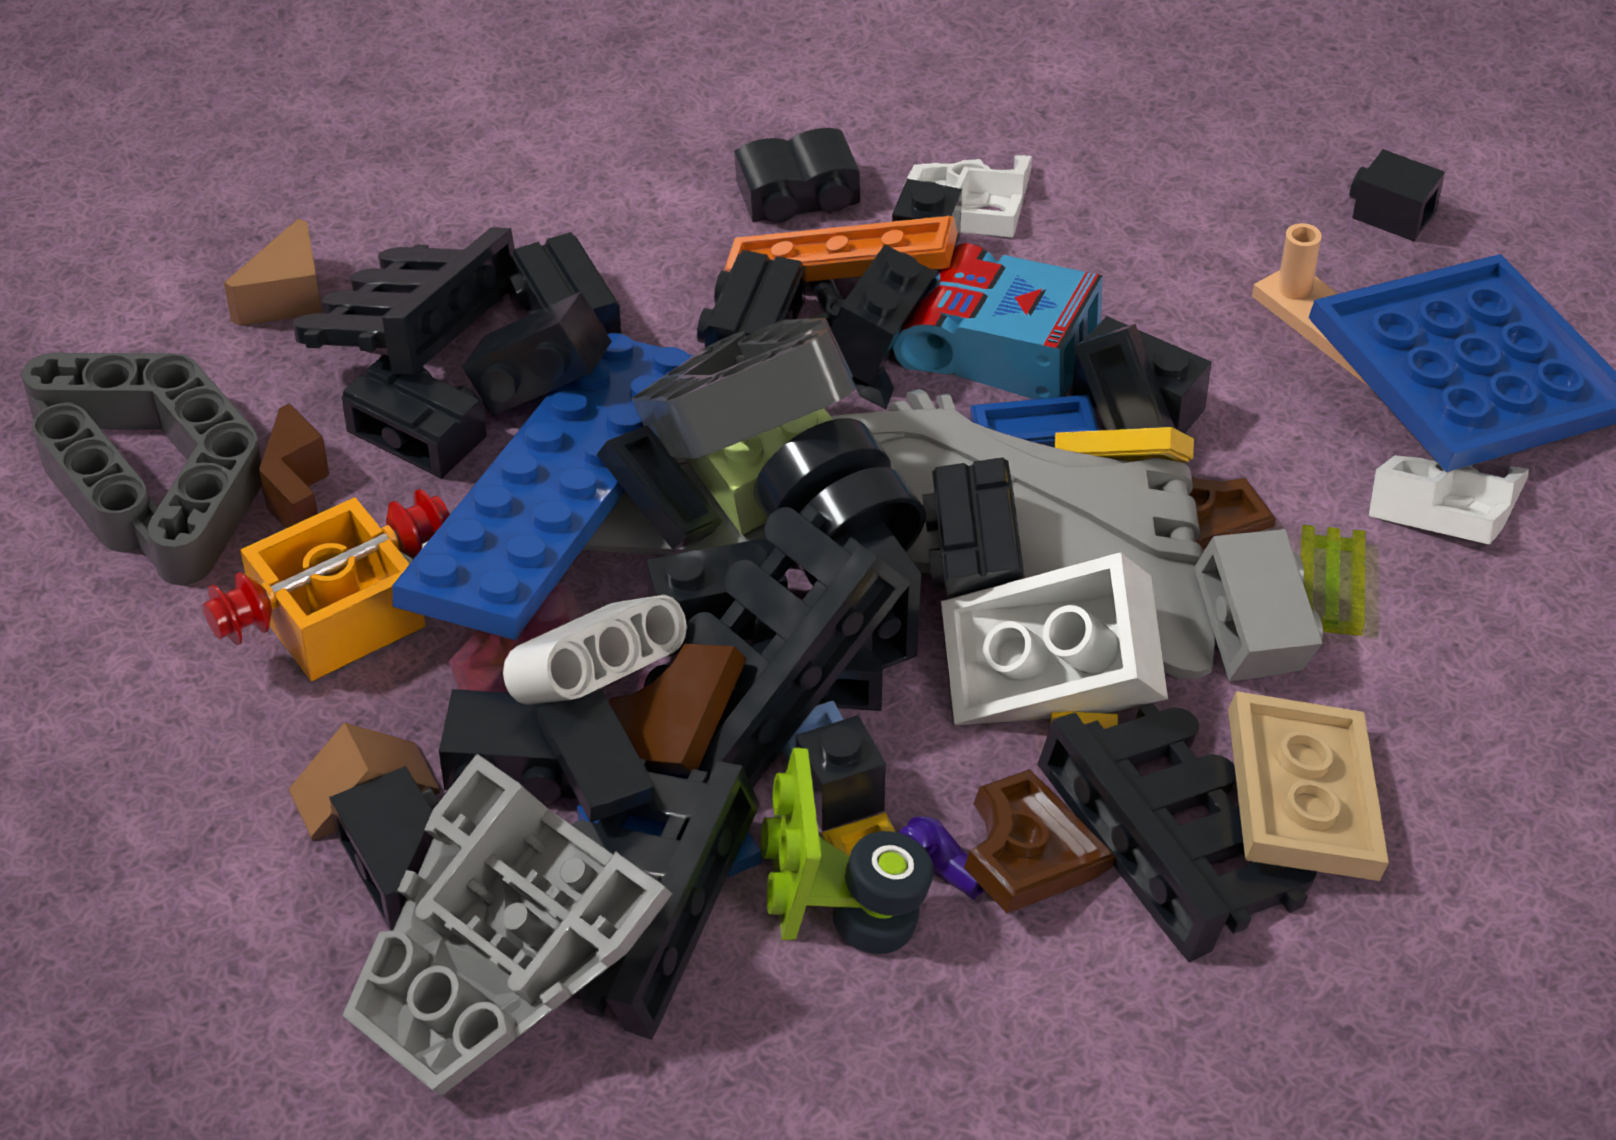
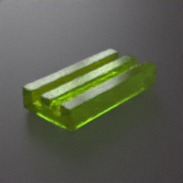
[1300,525,1366,636]

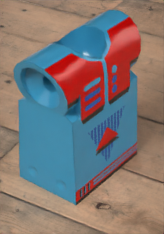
[893,243,1103,399]

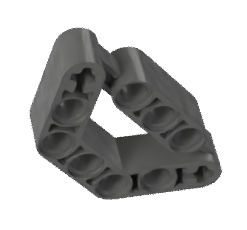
[631,318,856,459]
[22,353,262,585]

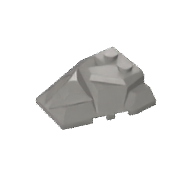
[342,754,673,1096]

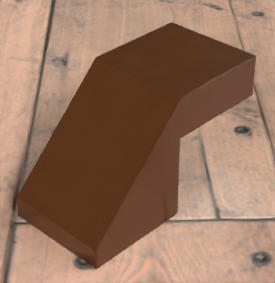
[259,403,329,528]

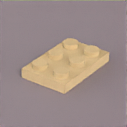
[1228,691,1389,881]

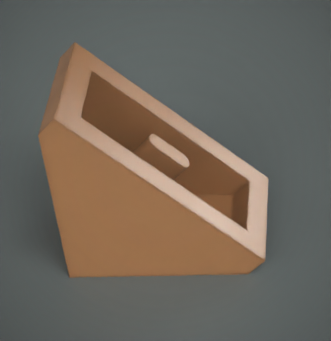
[224,218,322,326]
[289,722,440,841]

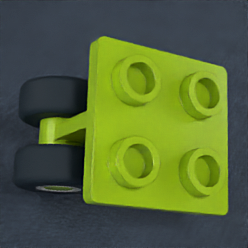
[760,748,934,954]

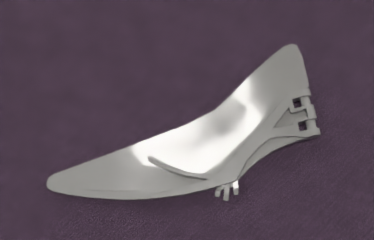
[583,389,1215,679]

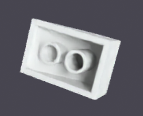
[941,552,1168,725]

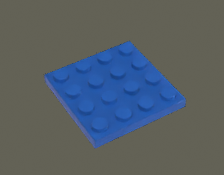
[1308,254,1616,472]

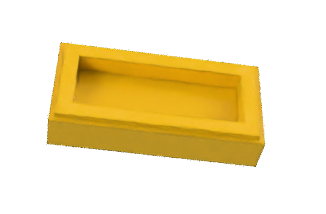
[1055,427,1194,463]

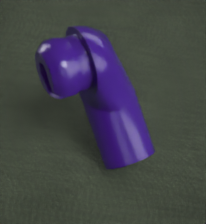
[899,816,984,900]

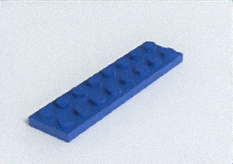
[392,333,694,640]

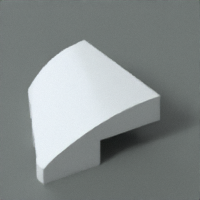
[903,155,1032,238]
[1369,455,1529,545]

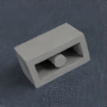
[1194,529,1323,682]

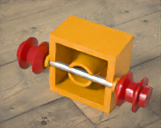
[202,489,450,682]

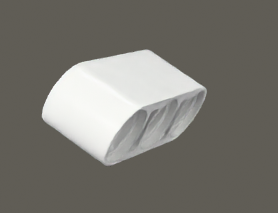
[503,595,687,705]

